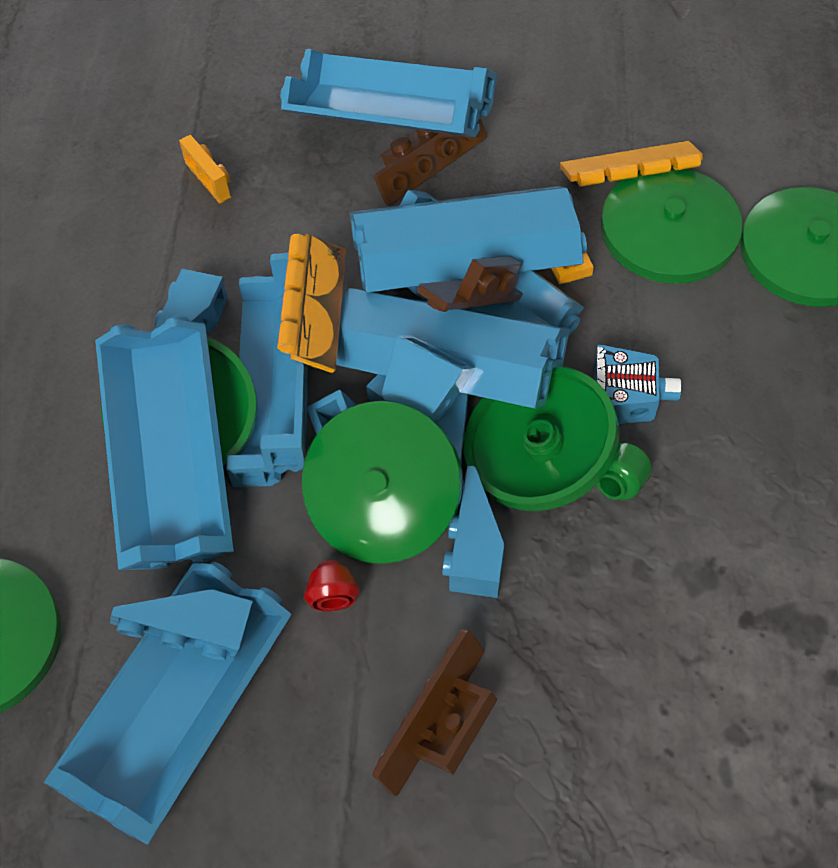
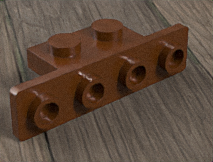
[374,117,487,205]
[417,257,523,312]
[372,628,498,796]

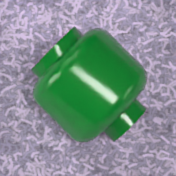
[597,442,652,501]

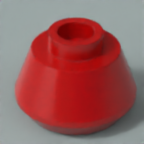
[304,561,360,612]

